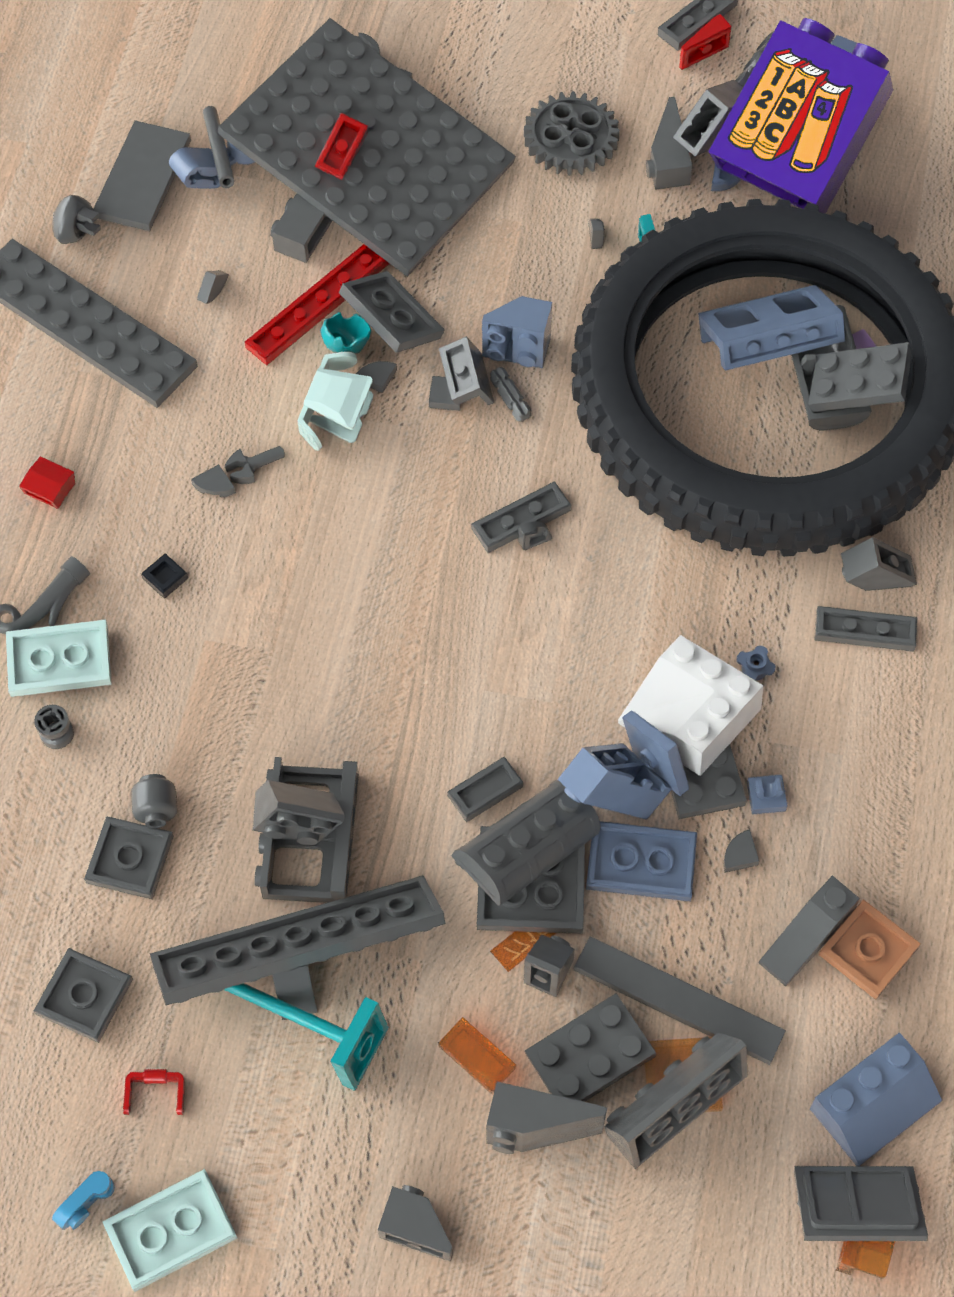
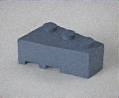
[558,743,672,820]

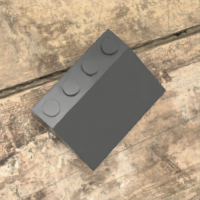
[604,1033,748,1169]

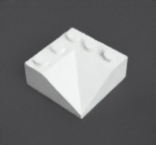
[618,635,763,776]

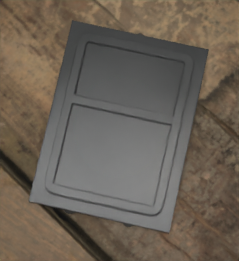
[794,1166,928,1241]

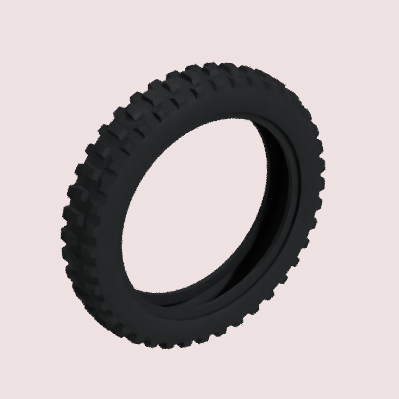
[571,199,954,557]

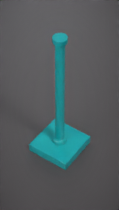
[224,983,389,1091]

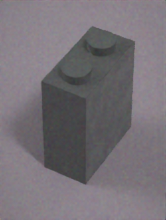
[673,80,743,156]

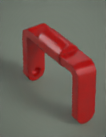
[123,1069,185,1115]

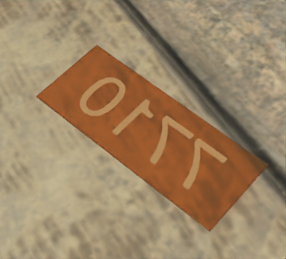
[490,931,556,972]

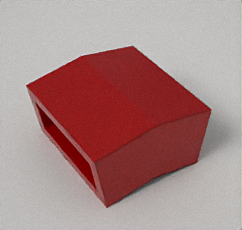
[19,456,76,509]

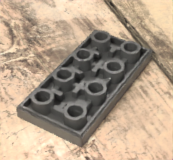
[93,120,191,231]

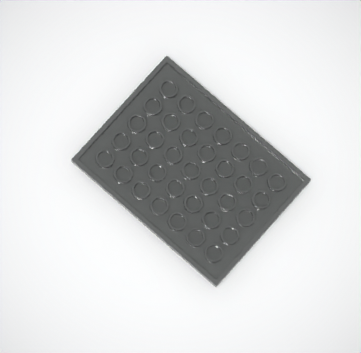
[218,18,516,277]

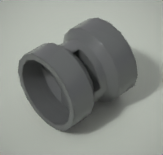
[34,705,74,749]

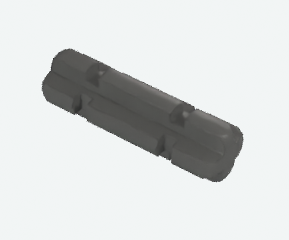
[490,367,531,422]

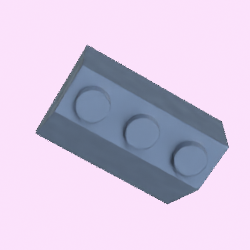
[810,1032,942,1166]

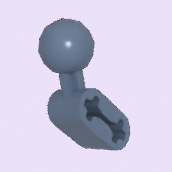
[169,141,255,189]

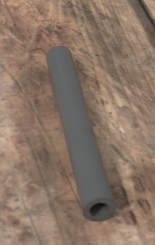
[203,106,235,188]

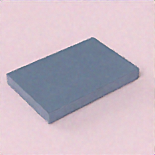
[586,821,697,902]

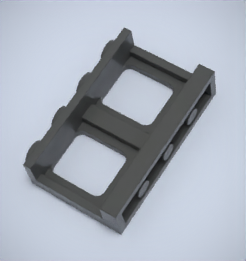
[255,757,359,903]

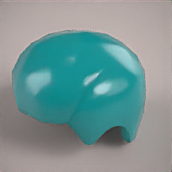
[320,312,372,354]

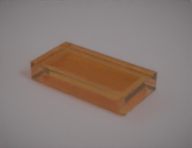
[438,1017,516,1094]

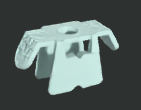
[297,352,373,451]

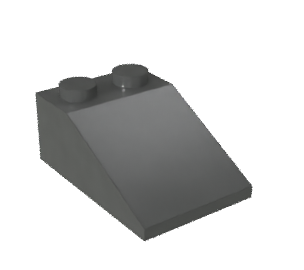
[486,1081,607,1154]

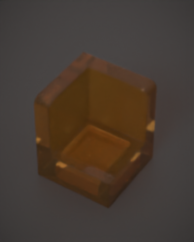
[836,1241,895,1279]

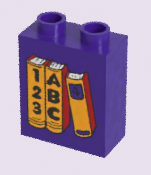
[708,18,894,214]

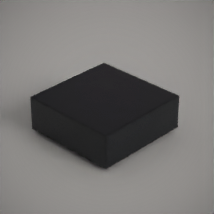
[141,553,188,599]

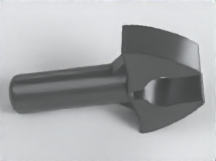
[225,446,285,484]

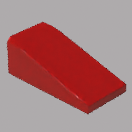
[679,14,732,70]
[315,113,368,180]

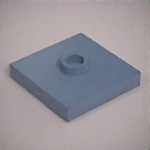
[622,710,689,796]

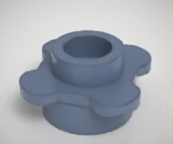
[736,646,776,681]

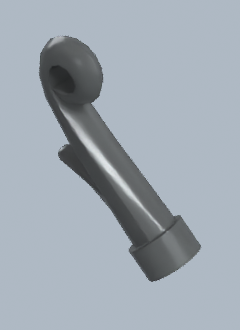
[0,556,90,634]

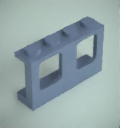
[698,285,845,371]

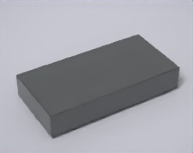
[447,757,524,823]

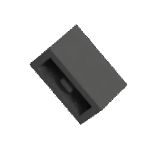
[252,780,345,845]

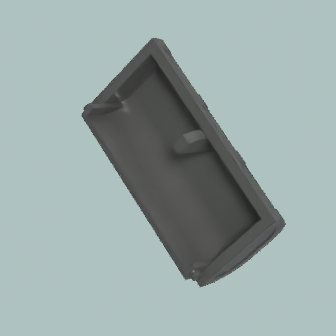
[791,305,872,431]
[451,780,601,906]

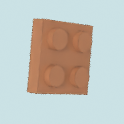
[819,899,921,1000]

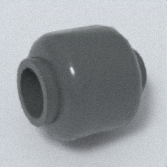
[131,774,178,828]

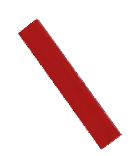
[244,244,390,366]

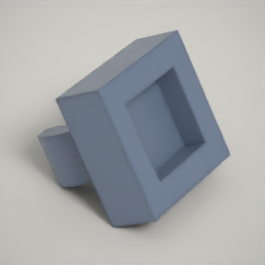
[747,775,787,815]

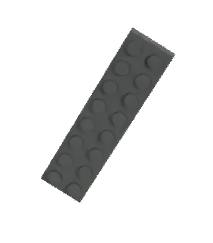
[0,239,198,408]
[150,875,446,1006]

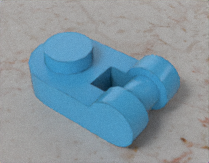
[52,1171,115,1230]

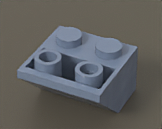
[482,296,552,368]

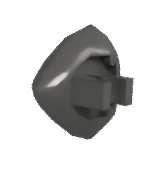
[52,195,101,244]

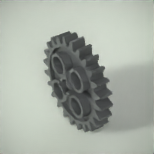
[524,91,620,176]

